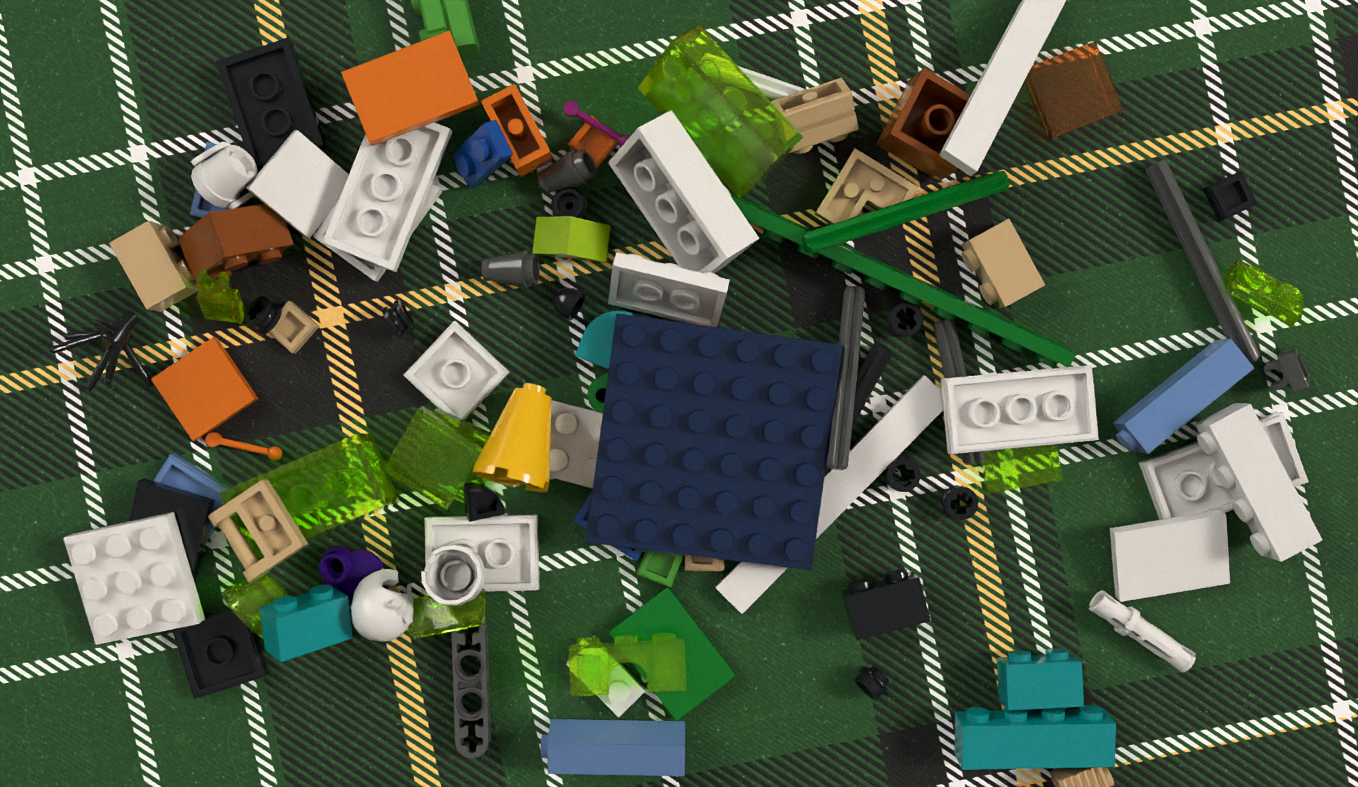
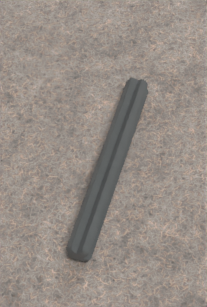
[826,286,865,470]

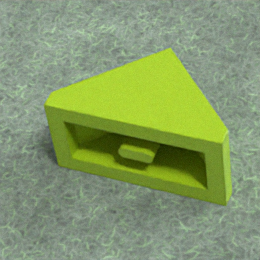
[532,216,611,263]

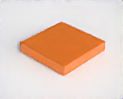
[151,337,259,441]

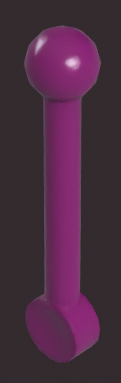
[564,101,630,148]

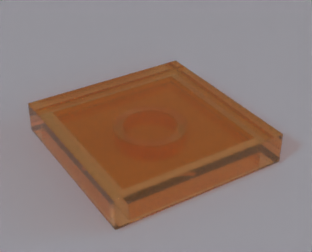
[1026,41,1123,140]

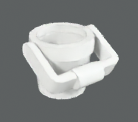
[191,141,258,209]

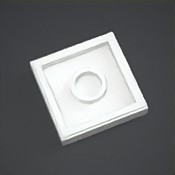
[246,130,349,239]
[403,321,510,426]

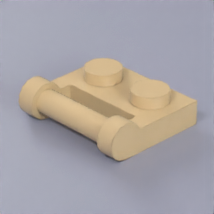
[208,479,309,583]

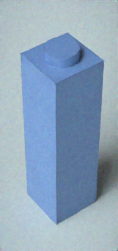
[1112,339,1254,454]
[541,719,685,776]

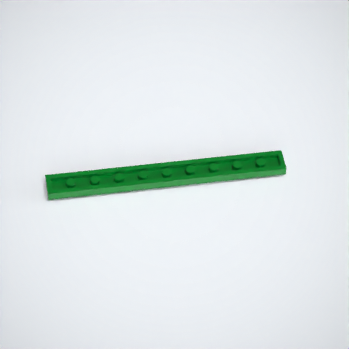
[731,193,1076,368]

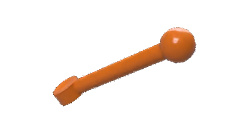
[205,432,282,461]

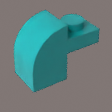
[575,311,634,369]

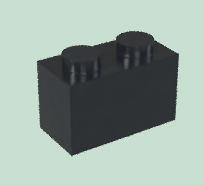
[841,569,931,640]

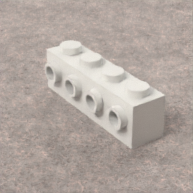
[1195,403,1322,562]

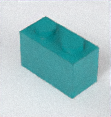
[259,585,353,662]
[997,649,1084,711]

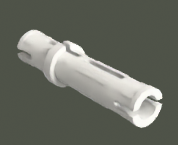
[1089,590,1196,672]

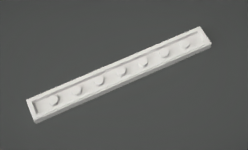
[715,375,944,614]

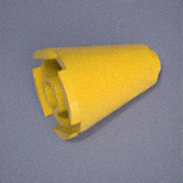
[472,383,552,493]

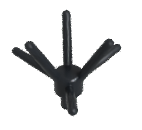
[50,310,154,391]

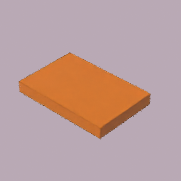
[341,31,480,146]

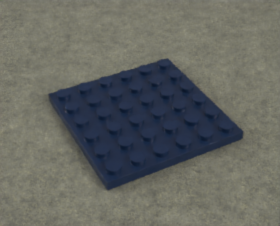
[585,313,843,570]

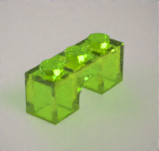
[569,633,687,696]

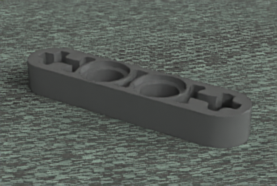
[451,609,491,759]

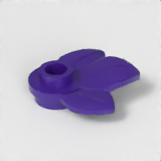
[319,546,384,607]

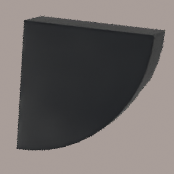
[464,482,505,522]

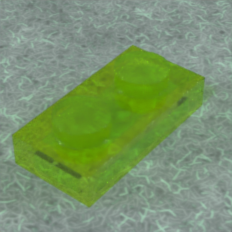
[1226,259,1304,326]

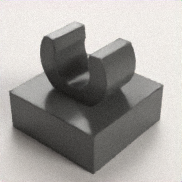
[1263,346,1311,392]

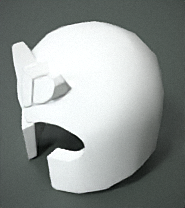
[421,544,486,606]
[351,569,413,642]

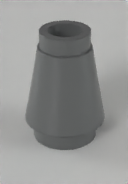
[538,149,597,193]
[482,250,540,288]

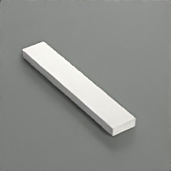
[939,0,1066,176]

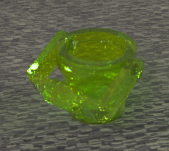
[221,573,289,639]

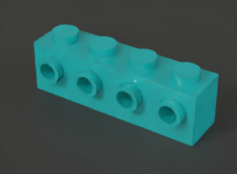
[954,705,1116,770]

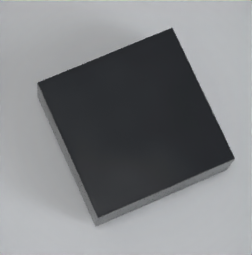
[1203,171,1257,222]

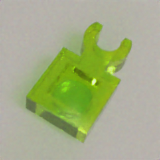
[196,269,246,324]

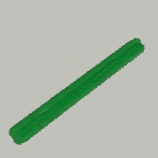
[802,171,1010,253]

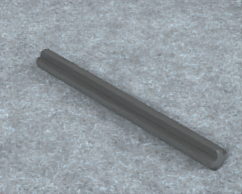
[1146,160,1260,364]

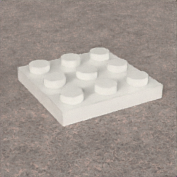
[63,512,205,645]

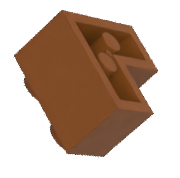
[178,204,294,283]

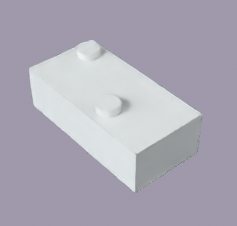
[608,110,759,273]

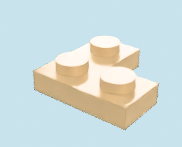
[814,149,919,224]

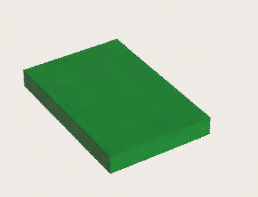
[608,586,736,721]

